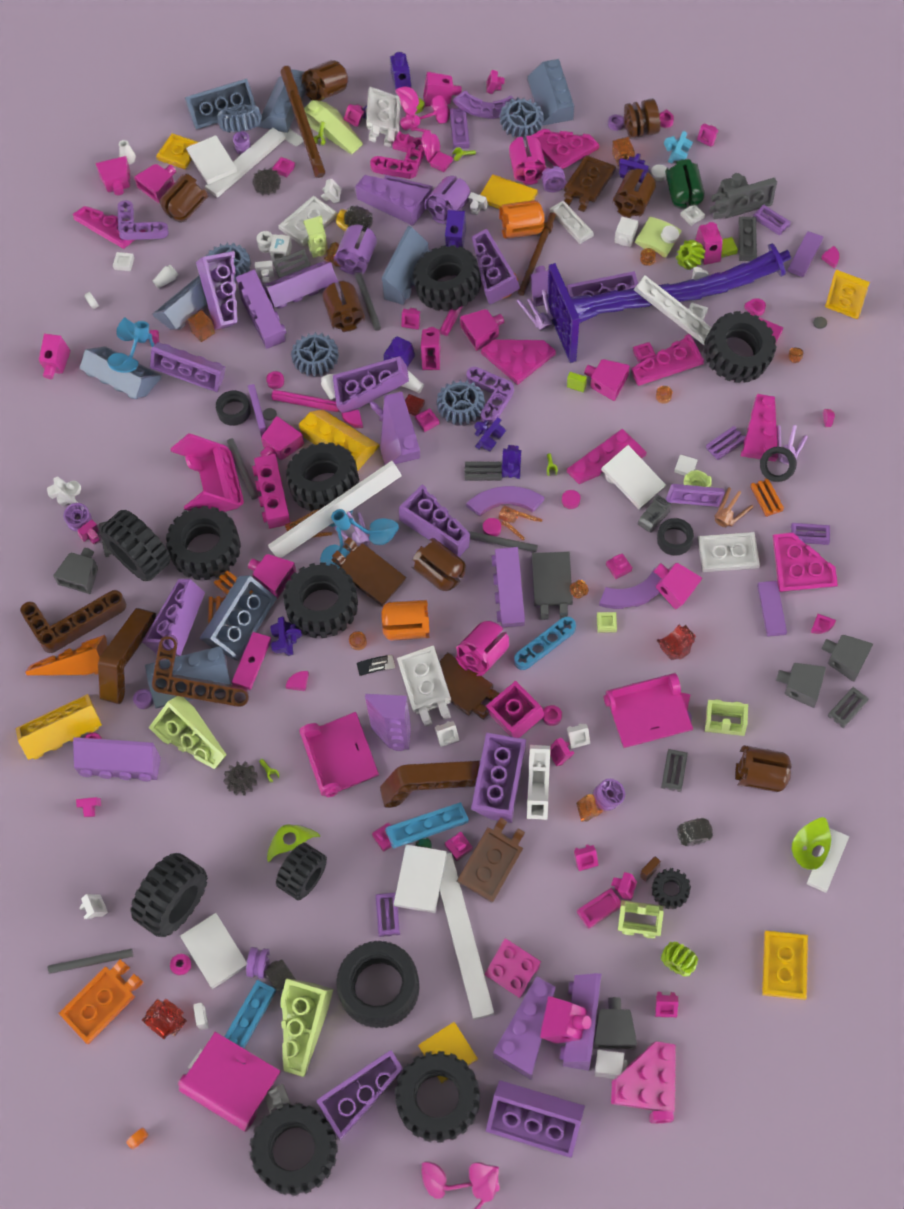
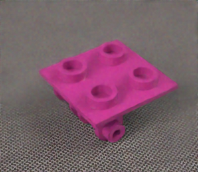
[484,938,541,998]

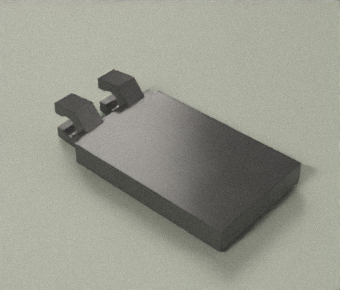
[710,177,777,220]
[532,552,573,620]

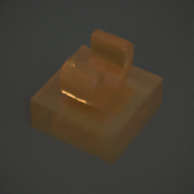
[324,242,340,267]
[576,794,603,822]

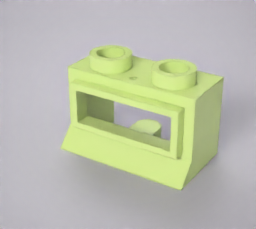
[303,216,328,258]
[704,699,748,736]
[618,900,664,938]

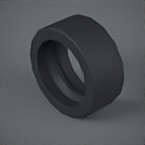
[216,390,251,426]
[760,447,797,482]
[657,518,694,556]

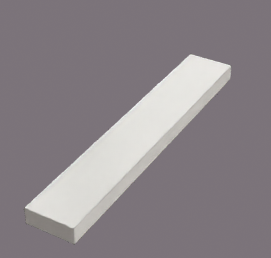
[205,128,285,198]
[634,275,728,346]

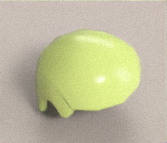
[683,470,712,487]

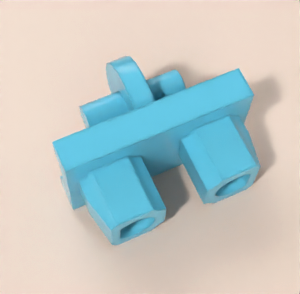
[664,131,693,164]

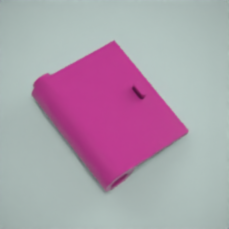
[603,673,693,748]
[299,712,379,798]
[178,1032,281,1132]

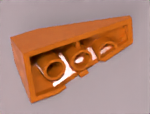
[25,635,107,675]

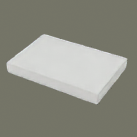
[187,135,237,184]
[278,196,338,246]
[601,445,666,509]
[697,532,760,572]
[394,845,447,913]
[180,913,247,989]

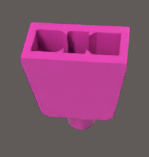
[423,72,462,107]
[96,156,130,195]
[134,164,176,203]
[695,222,722,265]
[460,309,505,351]
[421,327,441,370]
[39,333,71,379]
[584,359,630,401]
[260,416,305,460]
[248,554,297,599]
[653,563,703,610]
[540,996,591,1043]

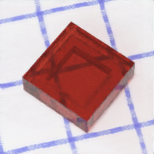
[405,394,425,416]

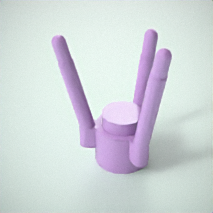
[517,289,553,330]
[777,425,808,464]
[334,511,370,546]

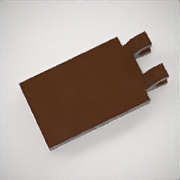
[564,155,616,212]
[331,537,407,607]
[439,652,500,720]
[456,818,525,903]

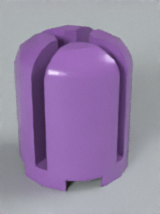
[424,175,470,224]
[334,224,377,275]

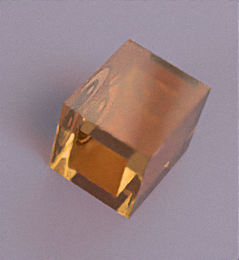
[612,137,635,167]
[187,310,215,342]

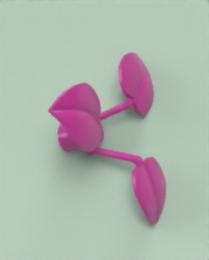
[395,87,450,163]
[421,1161,500,1209]

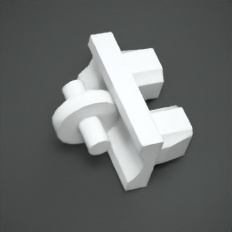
[47,476,81,506]

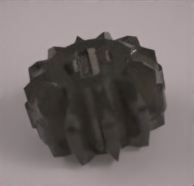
[252,167,281,196]
[344,205,373,232]
[224,761,258,796]
[677,818,713,846]

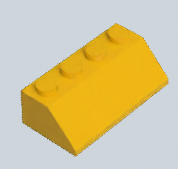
[299,409,380,471]
[16,694,102,760]

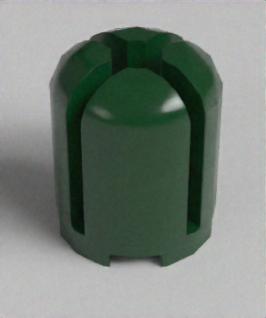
[665,159,705,209]

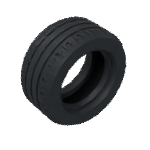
[336,941,420,1028]

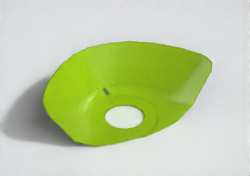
[792,817,831,870]
[267,824,320,862]

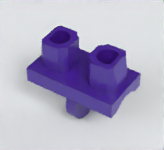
[619,153,650,183]
[474,417,507,452]
[502,445,522,479]
[270,616,302,656]

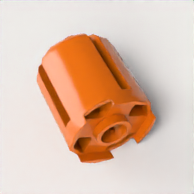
[499,200,545,239]
[381,600,430,641]

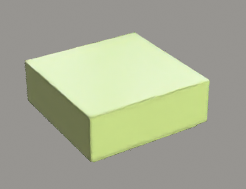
[597,612,617,633]

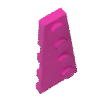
[73,206,146,249]
[631,334,704,386]
[741,394,778,462]
[567,429,647,484]

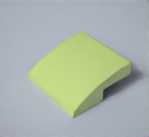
[635,217,682,258]

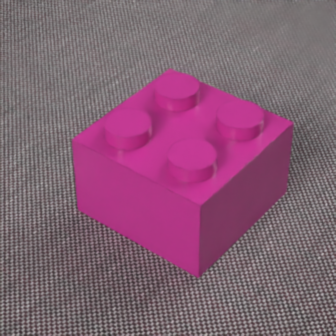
[486,680,545,738]

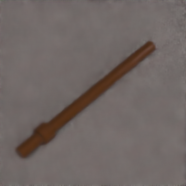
[518,212,556,296]

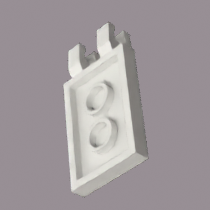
[366,87,400,147]
[397,645,451,726]

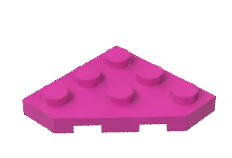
[531,129,599,169]
[481,339,556,385]
[772,533,838,592]
[611,1041,676,1112]

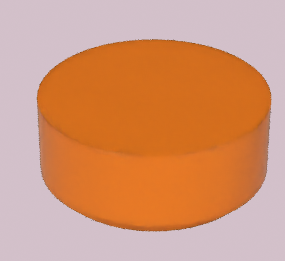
[126,1127,148,1149]

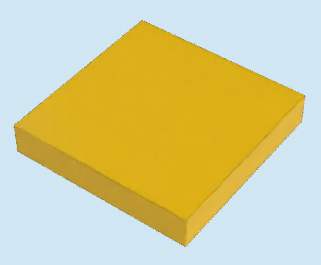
[156,133,199,170]
[418,1021,478,1084]

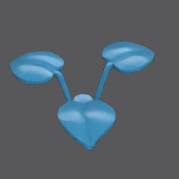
[107,317,154,373]
[320,509,399,569]

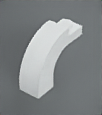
[527,745,550,820]

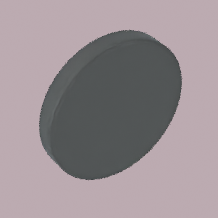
[813,317,827,329]
[263,408,277,421]

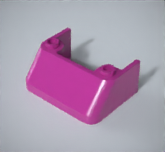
[170,433,244,512]

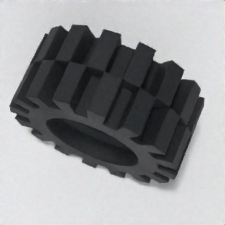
[652,868,691,909]

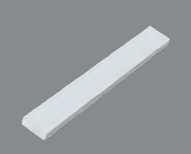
[268,461,402,558]
[440,853,494,1020]

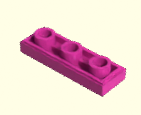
[232,632,272,690]

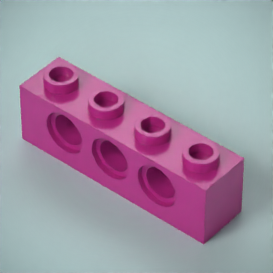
[252,454,291,529]

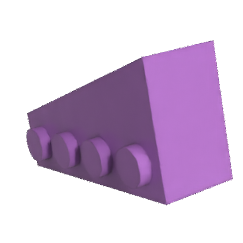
[355,175,430,226]
[472,229,520,305]
[196,251,237,330]
[235,270,287,349]
[399,484,470,557]
[491,547,525,628]
[493,977,556,1080]

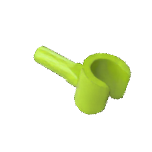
[314,121,326,146]
[452,147,476,161]
[546,453,558,476]
[259,759,279,783]

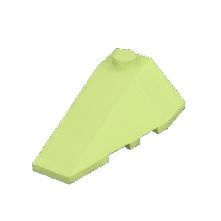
[304,100,363,155]
[149,696,226,769]
[281,979,333,1077]

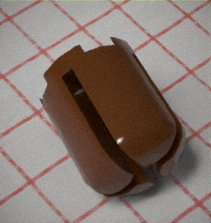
[301,60,348,101]
[612,168,656,218]
[160,173,208,222]
[323,281,365,332]
[411,538,466,591]
[735,745,792,792]

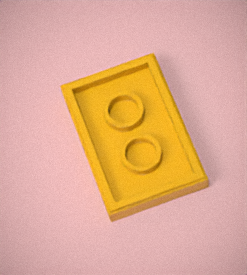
[480,174,538,209]
[825,270,870,319]
[762,930,808,1000]

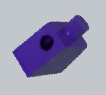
[390,52,412,94]
[445,210,466,248]
[384,336,415,367]

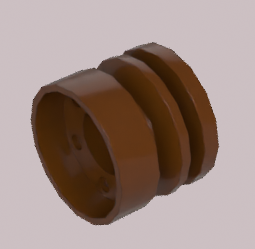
[624,98,660,139]

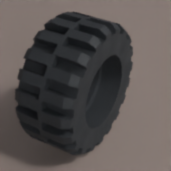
[413,245,482,311]
[703,311,776,383]
[286,442,359,512]
[166,506,241,580]
[99,510,171,582]
[283,562,358,638]
[130,853,208,937]
[395,1051,480,1143]
[249,1103,338,1196]

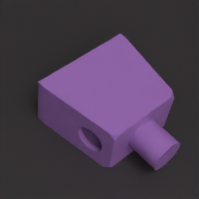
[531,266,548,307]

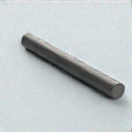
[355,273,381,331]
[227,438,258,500]
[468,531,538,552]
[48,949,133,974]

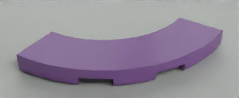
[453,90,516,119]
[466,486,544,517]
[599,567,661,609]

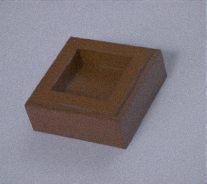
[640,856,661,882]

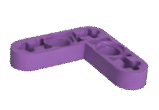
[118,200,169,240]
[466,367,514,425]

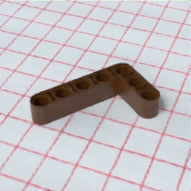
[20,590,127,653]
[98,608,156,704]
[152,634,249,707]
[380,761,480,808]

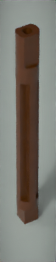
[280,66,326,178]

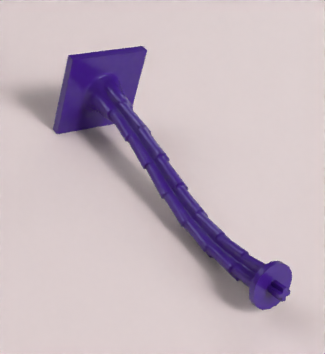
[547,243,792,363]

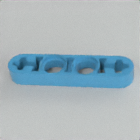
[514,617,576,670]

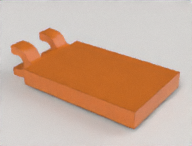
[58,959,144,1044]

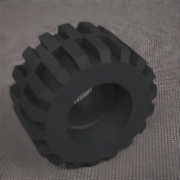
[276,842,327,900]

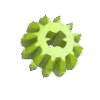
[676,239,706,270]
[660,941,699,976]

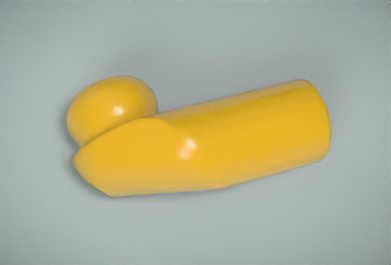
[336,209,351,231]

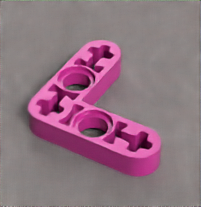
[370,137,425,179]

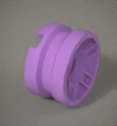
[541,166,566,192]
[63,503,92,531]
[593,778,625,811]
[246,947,270,979]

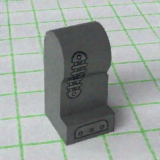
[638,494,671,533]

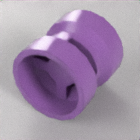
[233,131,251,155]

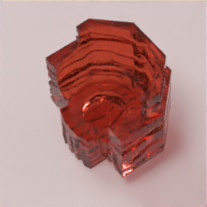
[657,624,696,660]
[142,998,187,1039]

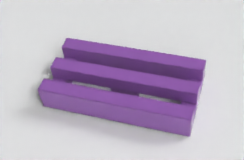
[753,204,791,236]
[706,426,745,460]
[791,523,830,545]
[375,892,400,937]

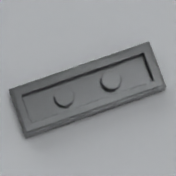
[738,217,757,261]

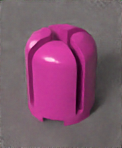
[509,135,546,185]
[455,621,509,676]

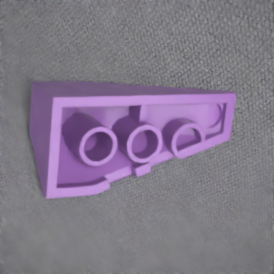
[380,392,420,466]

